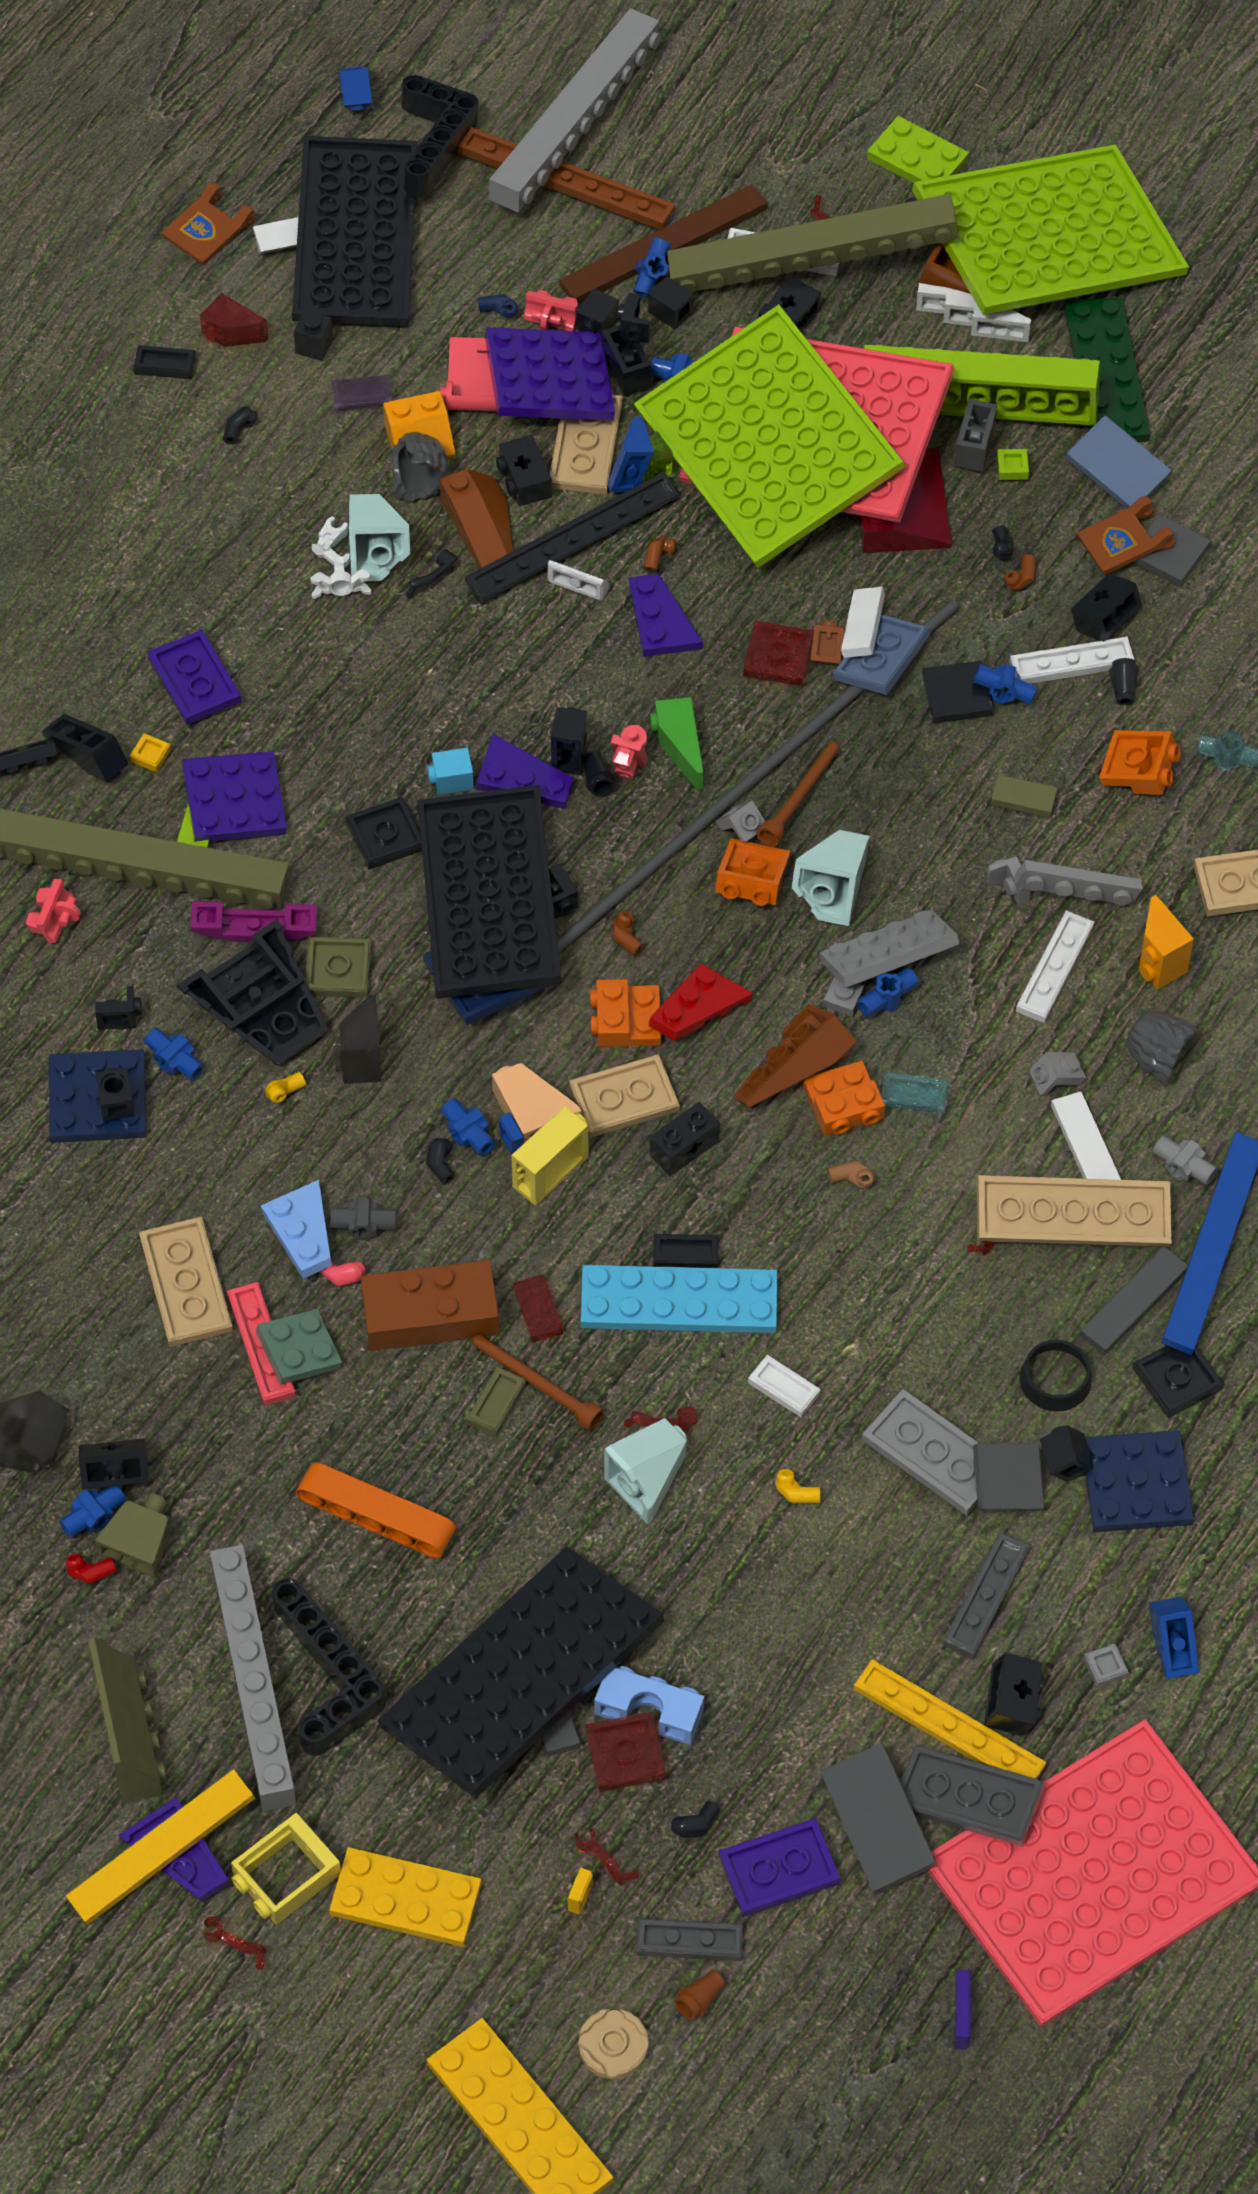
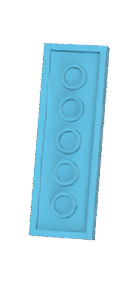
[581,1265,777,1333]

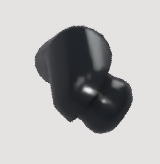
[223,406,258,445]
[992,525,1014,559]
[426,1138,455,1185]
[671,1801,720,1838]

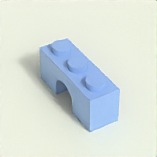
[594,1666,705,1745]

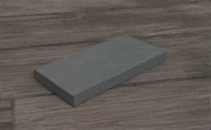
[820,1742,937,1895]
[901,1745,1045,1846]

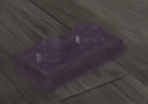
[331,375,393,411]

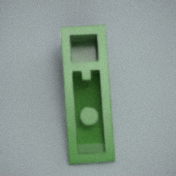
[650,697,703,790]

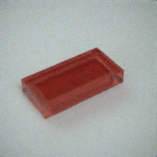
[513,1274,563,1343]

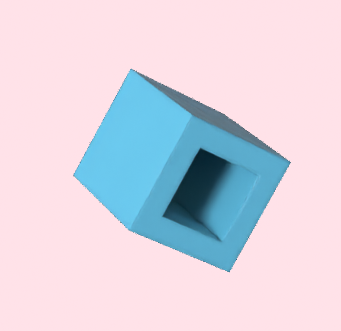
[427,747,474,795]

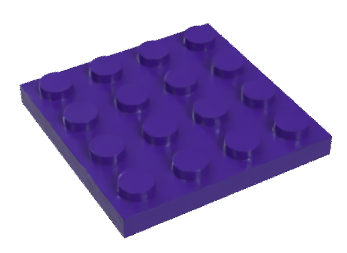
[485,327,615,421]

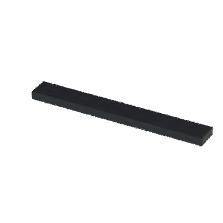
[465,471,680,604]

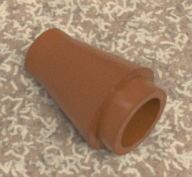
[674,1970,725,2020]

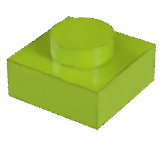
[997,449,1029,480]

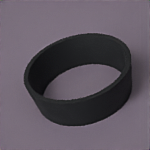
[1020,1340,1092,1411]

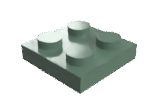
[256,1309,342,1385]

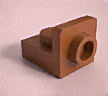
[811,621,845,665]

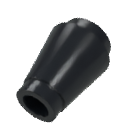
[1109,658,1139,705]
[584,751,616,796]

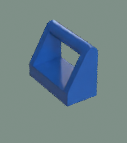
[607,417,654,492]

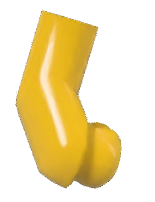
[265,1071,306,1103]
[775,1469,820,1503]

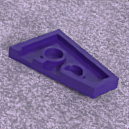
[476,734,573,809]
[119,1797,231,1902]

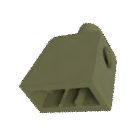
[95,1493,171,1579]

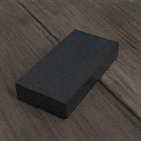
[134,345,196,379]
[653,1234,718,1268]

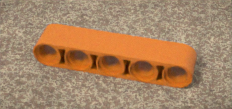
[296,1462,456,1558]

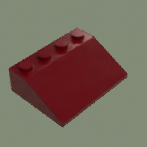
[858,447,952,553]

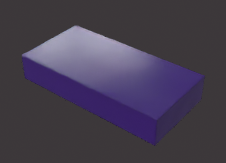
[954,1970,971,2050]

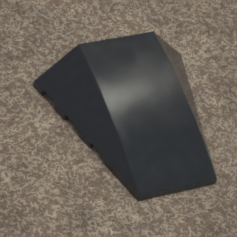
[176,918,328,1066]

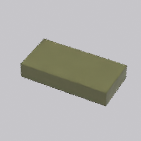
[991,775,1058,818]
[467,1366,526,1437]

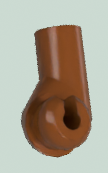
[643,536,676,572]
[1004,554,1036,591]
[613,911,644,956]

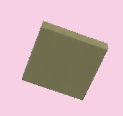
[305,937,371,998]

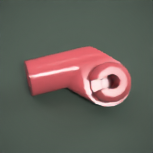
[319,1261,366,1286]

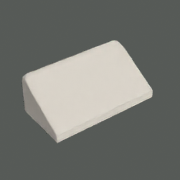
[253,217,298,255]
[548,560,610,601]

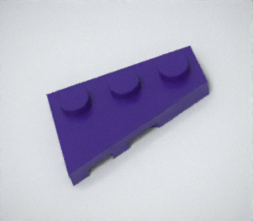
[629,574,703,657]

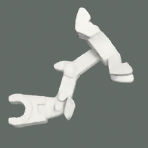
[310,516,372,599]

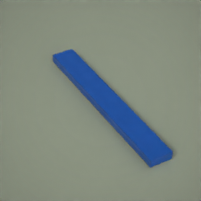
[1161,1132,1258,1355]

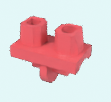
[523,290,578,331]
[611,725,648,779]
[26,879,81,943]

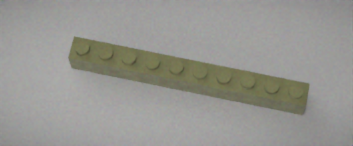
[667,194,959,293]
[0,809,290,910]

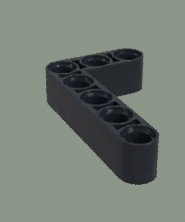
[401,75,479,197]
[272,1578,385,1756]

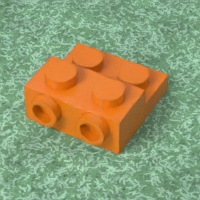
[1099,730,1181,795]
[715,838,791,906]
[590,979,661,1047]
[802,1061,885,1136]

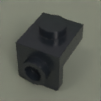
[618,293,650,343]

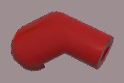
[65,1554,117,1583]

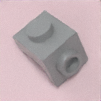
[1030,1052,1086,1095]

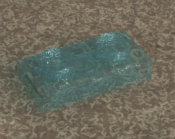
[881,1072,948,1113]

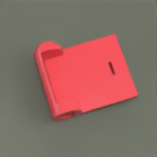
[440,337,497,412]

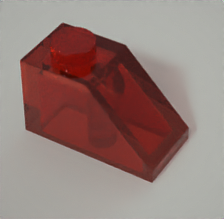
[200,293,269,347]

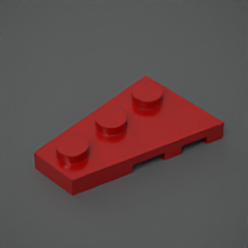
[648,964,753,1041]

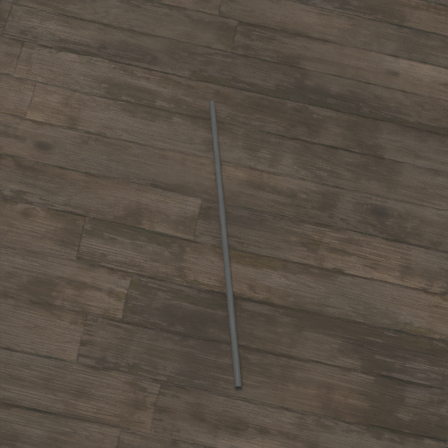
[557,599,959,953]

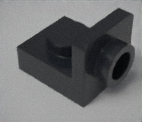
[549,864,578,919]
[95,986,142,1030]

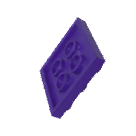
[182,751,287,842]

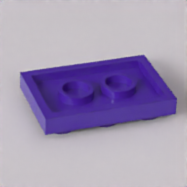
[147,629,242,725]
[719,1818,841,1917]

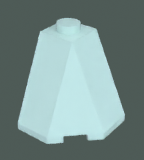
[349,494,410,581]
[792,830,869,926]
[604,1418,687,1524]

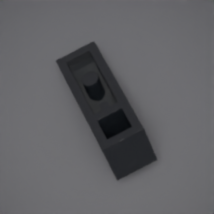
[42,714,129,782]

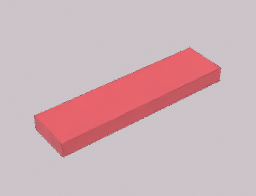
[227,1282,296,1406]

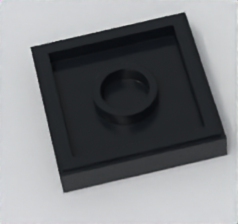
[922,661,994,723]
[346,797,422,870]
[1132,1345,1224,1419]

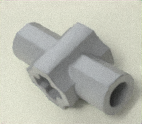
[1153,1135,1218,1186]

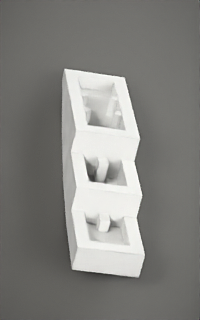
[916,283,1031,342]

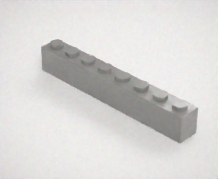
[210,1544,296,1812]

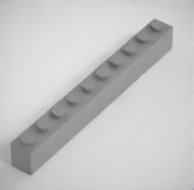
[489,8,661,213]

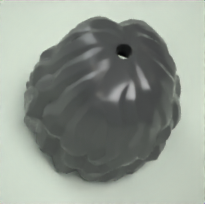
[392,432,450,501]
[1127,1011,1200,1086]

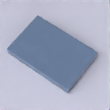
[1065,416,1172,509]
[833,614,930,695]

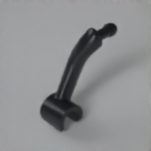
[406,549,458,599]

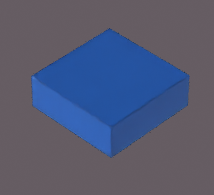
[499,1112,524,1155]

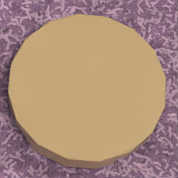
[578,2009,649,2079]

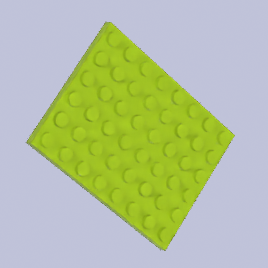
[912,144,1189,315]
[634,304,905,568]

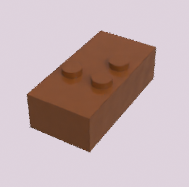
[360,1260,499,1351]

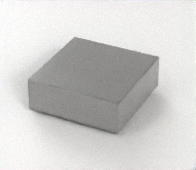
[1083,1644,1129,1688]

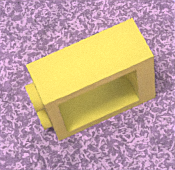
[512,1106,589,1206]
[231,1812,341,1925]

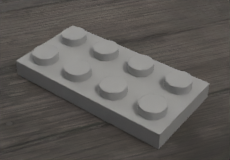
[819,910,959,988]
[862,1389,978,1516]

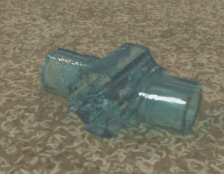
[1197,731,1258,771]

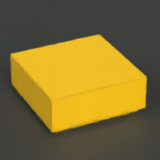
[129,733,171,773]
[568,1867,593,1915]

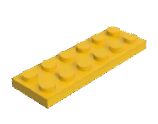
[426,2018,614,2194]

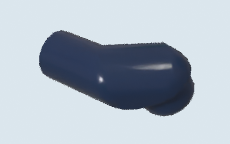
[477,294,518,318]

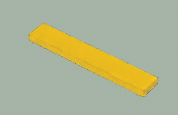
[854,1659,1046,1779]
[66,1769,255,1925]

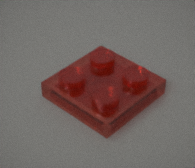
[743,621,814,686]
[585,1712,666,1792]

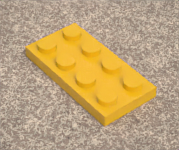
[329,1847,482,1947]

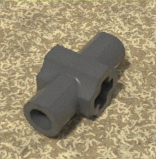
[330,1198,396,1240]

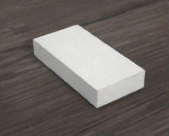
[748,1355,821,1418]

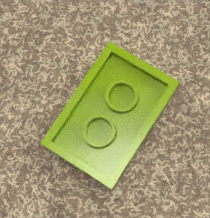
[867,116,969,183]

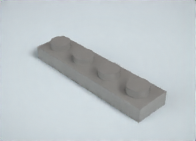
[1014,860,1142,906]

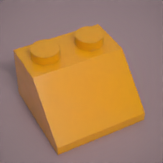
[383,391,456,459]
[1139,895,1194,990]

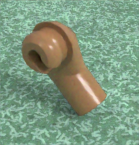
[827,1161,874,1188]

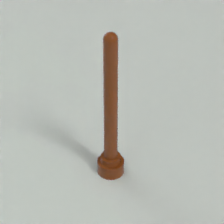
[757,742,839,847]
[472,1334,605,1432]

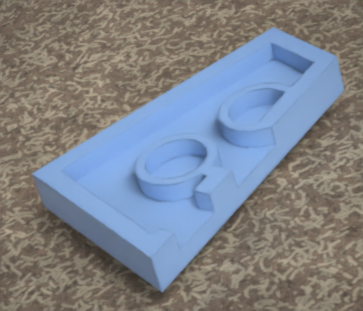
[261,1180,332,1279]

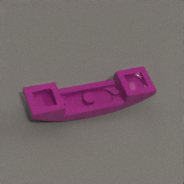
[190,901,317,942]

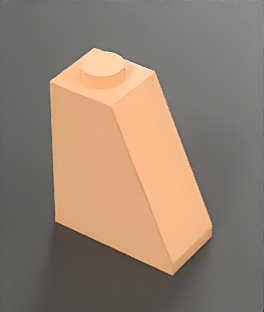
[492,1063,582,1143]

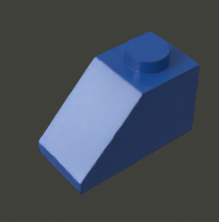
[337,66,372,110]
[1149,1596,1199,1679]

